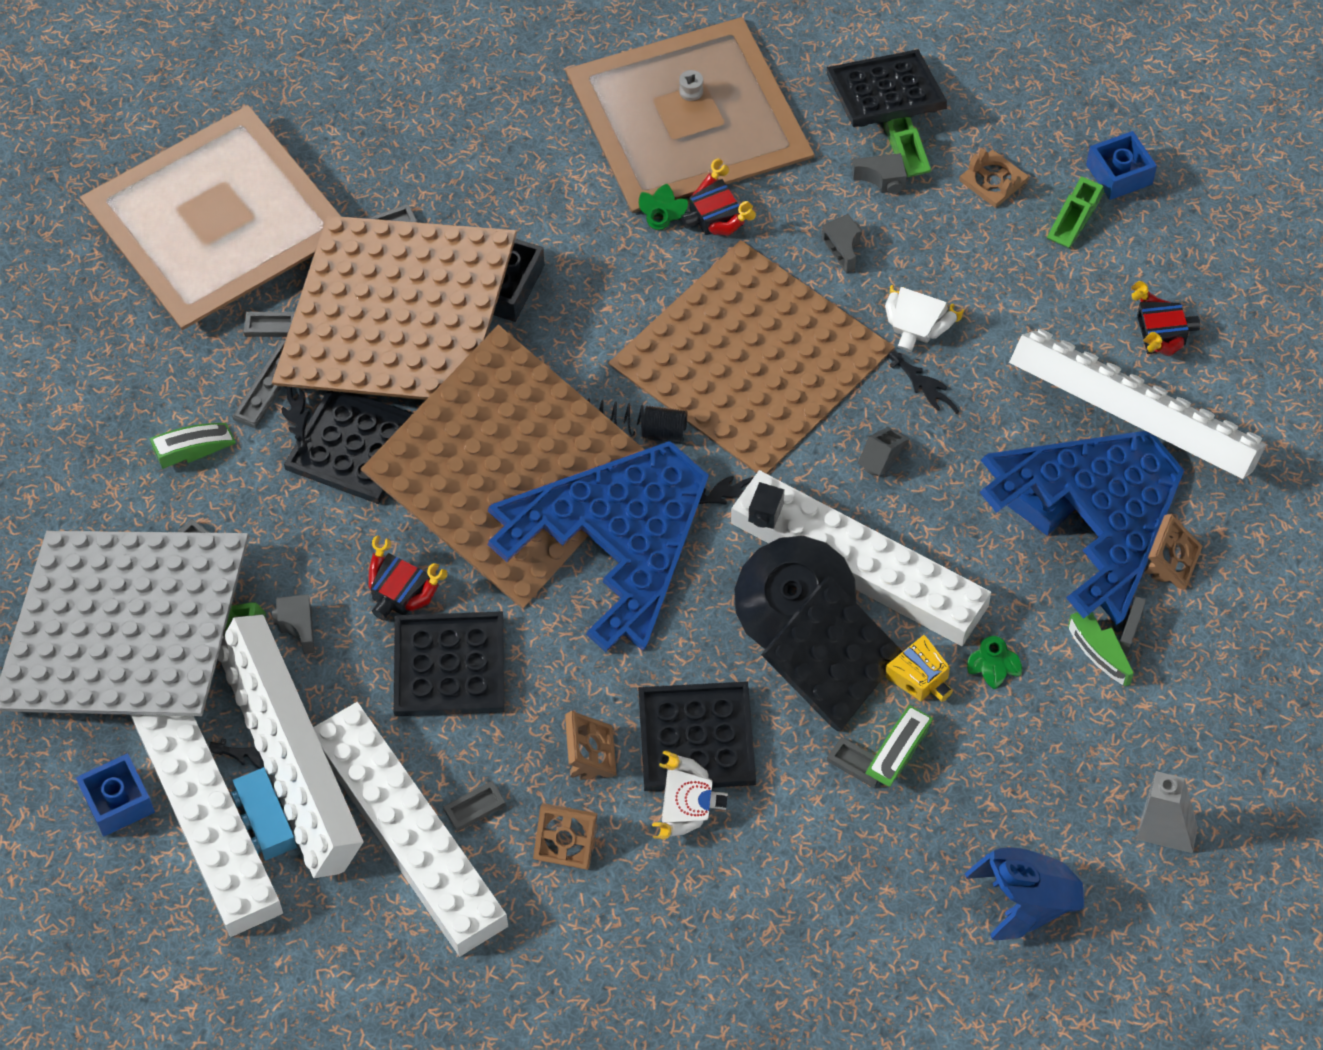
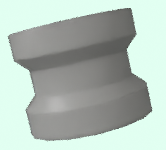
[679,70,703,101]

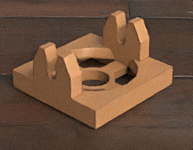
[959,148,1029,208]
[1145,514,1203,589]
[565,711,617,780]
[533,803,598,870]

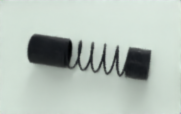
[587,398,688,443]

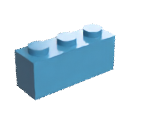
[231,767,297,861]

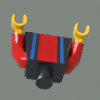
[681,158,756,236]
[1131,281,1200,357]
[368,535,448,620]

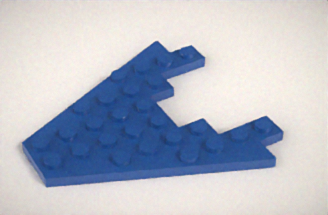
[979,431,1184,625]
[488,441,709,652]

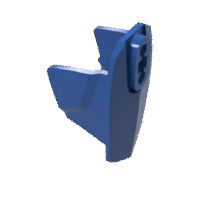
[965,847,1084,940]

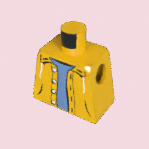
[885,635,953,702]

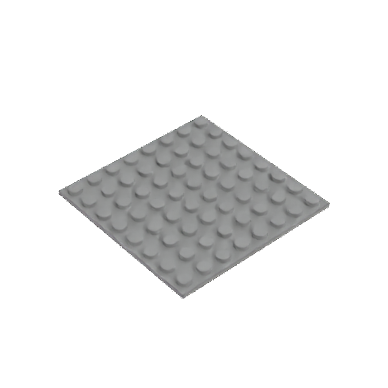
[0,531,249,716]

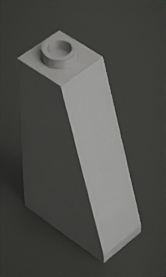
[1136,771,1198,853]

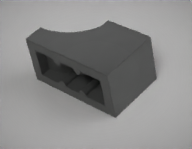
[852,153,907,194]
[821,214,862,274]
[857,427,910,476]
[272,594,315,654]

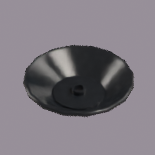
[734,536,857,649]

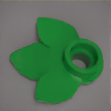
[638,184,688,230]
[967,636,1022,689]

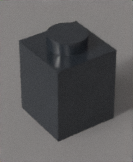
[748,482,785,529]

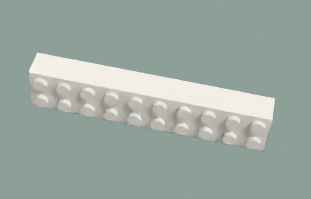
[1009,329,1267,479]
[731,470,991,646]
[217,615,363,878]
[313,702,508,957]
[130,715,283,937]

